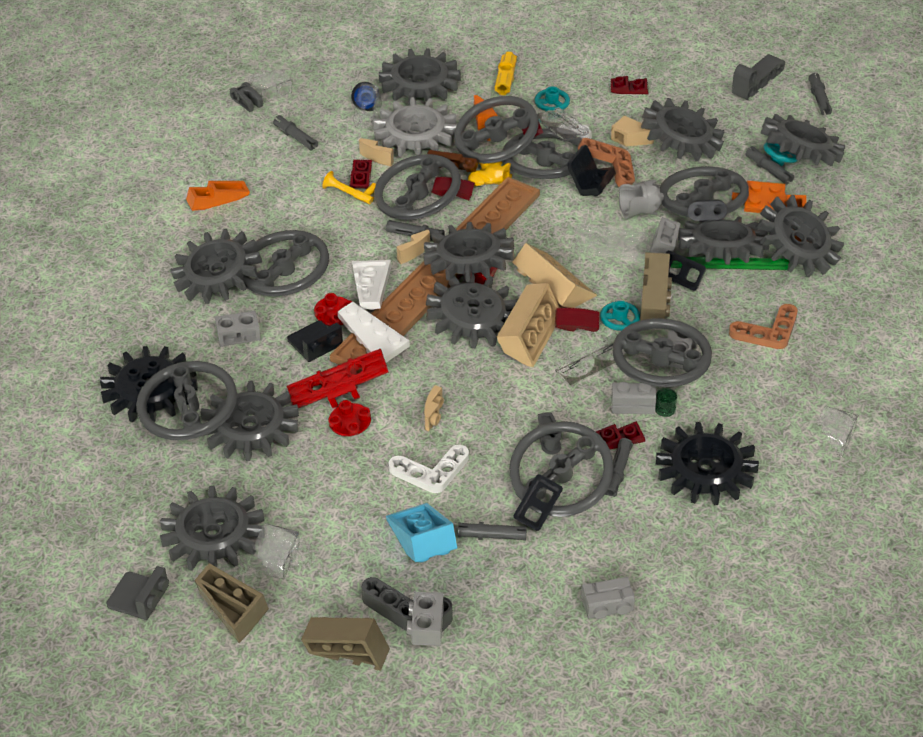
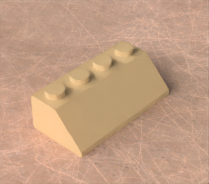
[512,243,597,308]
[497,283,559,367]

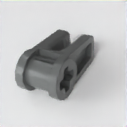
[229,82,263,112]
[538,412,562,455]

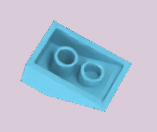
[386,503,457,562]

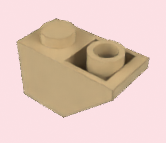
[611,116,654,147]

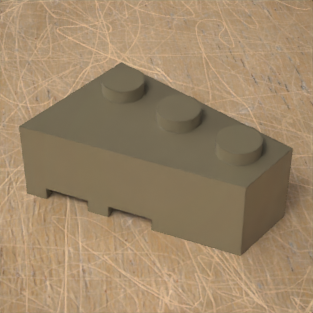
[640,252,672,321]
[194,563,269,643]
[301,617,390,671]

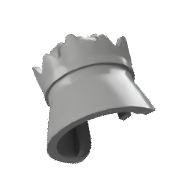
[619,180,664,219]

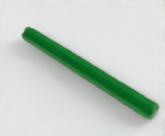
[671,257,789,270]

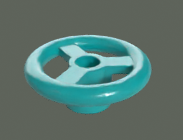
[534,86,570,112]
[763,142,798,166]
[600,301,641,331]

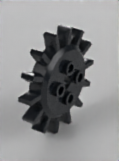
[100,346,198,422]
[655,422,759,505]

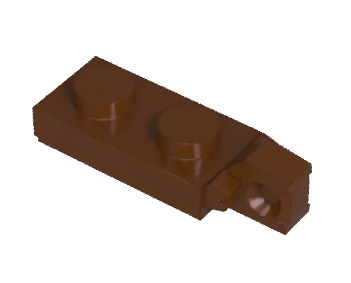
[427,150,479,172]

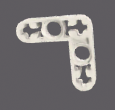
[389,445,469,493]

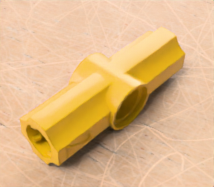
[495,51,517,95]

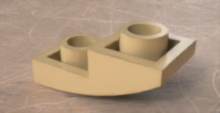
[359,138,394,166]
[397,230,430,264]
[424,385,444,431]

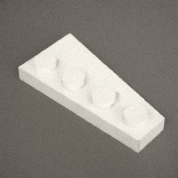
[352,260,392,310]
[338,302,410,363]

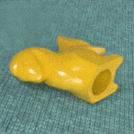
[467,161,512,186]

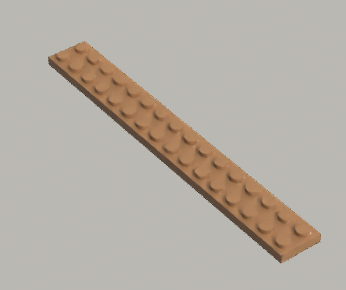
[330,177,540,374]

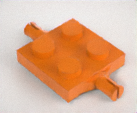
[732,180,786,213]

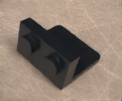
[567,145,616,196]
[287,321,343,362]

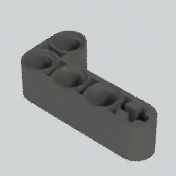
[732,54,785,100]
[361,577,453,632]

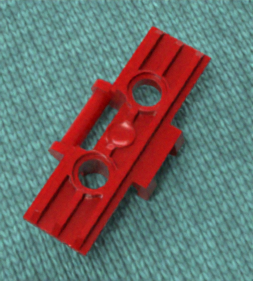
[287,348,389,408]

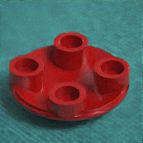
[314,293,353,326]
[328,400,371,436]

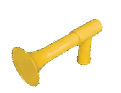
[322,171,376,205]

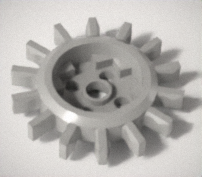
[373,97,457,157]

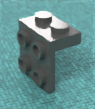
[106,566,169,620]

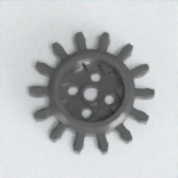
[379,48,461,102]
[641,98,725,161]
[760,114,845,166]
[756,195,844,277]
[678,216,769,264]
[423,222,514,282]
[170,229,262,304]
[426,274,518,349]
[200,381,299,461]
[160,485,265,570]

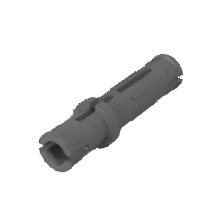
[808,73,832,115]
[273,115,318,151]
[745,146,794,185]
[386,220,445,240]
[605,438,633,497]
[458,522,527,541]

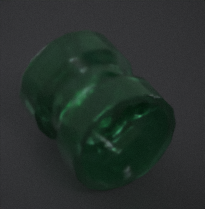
[655,388,677,417]

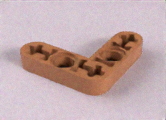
[578,138,635,187]
[729,304,798,349]

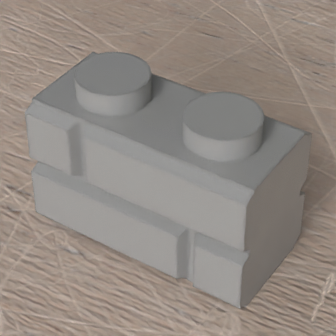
[611,382,656,414]
[581,577,635,619]

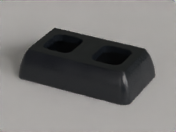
[666,250,706,291]
[513,474,563,531]

